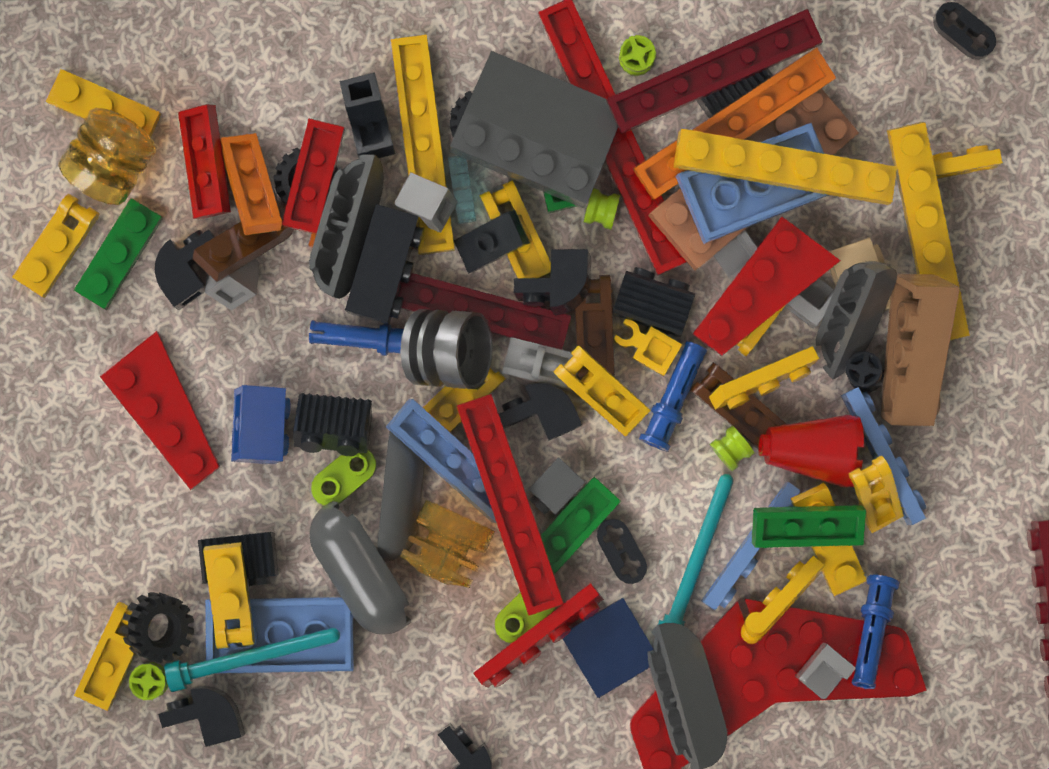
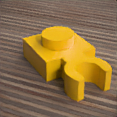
[613,319,682,377]

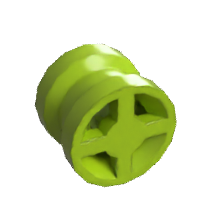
[619,35,656,76]
[583,188,620,230]
[709,426,755,472]
[129,662,168,700]

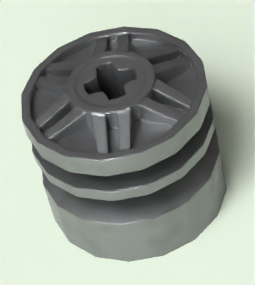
[400,309,493,389]

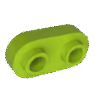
[311,450,376,506]
[495,592,556,643]

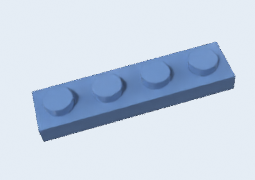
[841,387,926,525]
[386,399,497,523]
[701,482,801,610]

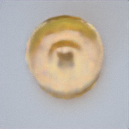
[58,108,157,205]
[400,500,495,588]

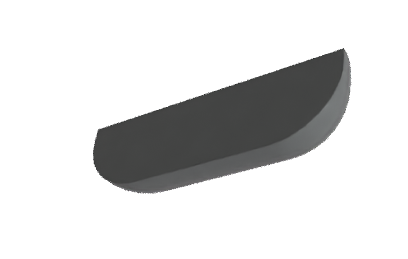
[309,155,384,299]
[816,261,897,380]
[377,417,425,562]
[310,501,411,635]
[647,623,727,769]

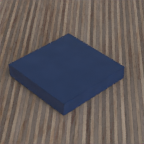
[563,597,653,698]

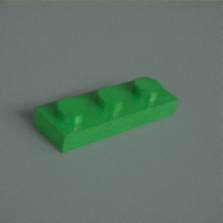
[74,198,163,310]
[540,477,621,574]
[751,505,866,548]

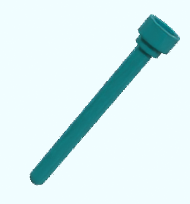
[657,474,733,626]
[164,628,340,692]

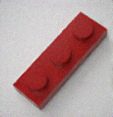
[178,104,231,219]
[282,118,345,235]

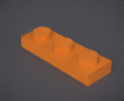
[221,133,282,235]

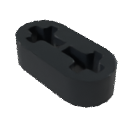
[933,2,996,60]
[597,519,647,584]

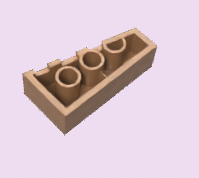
[880,274,960,426]

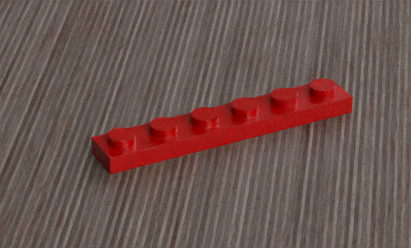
[457,394,564,616]

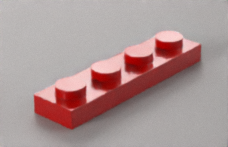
[473,583,604,688]

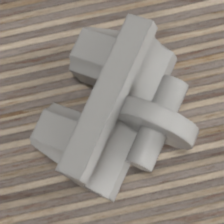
[502,337,573,389]

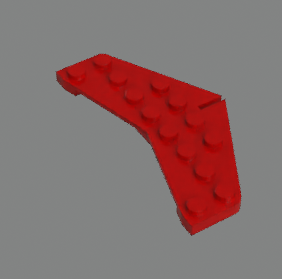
[630,598,927,769]

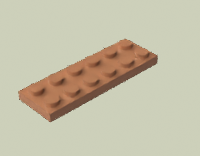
[648,88,859,271]

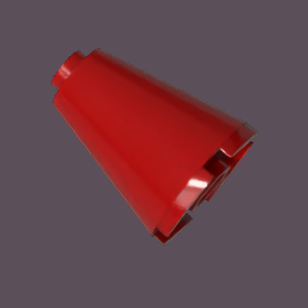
[758,414,864,488]

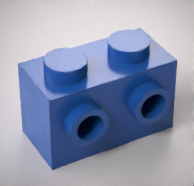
[231,385,291,464]

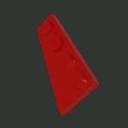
[692,217,841,356]
[100,331,220,490]

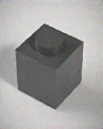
[529,457,585,515]

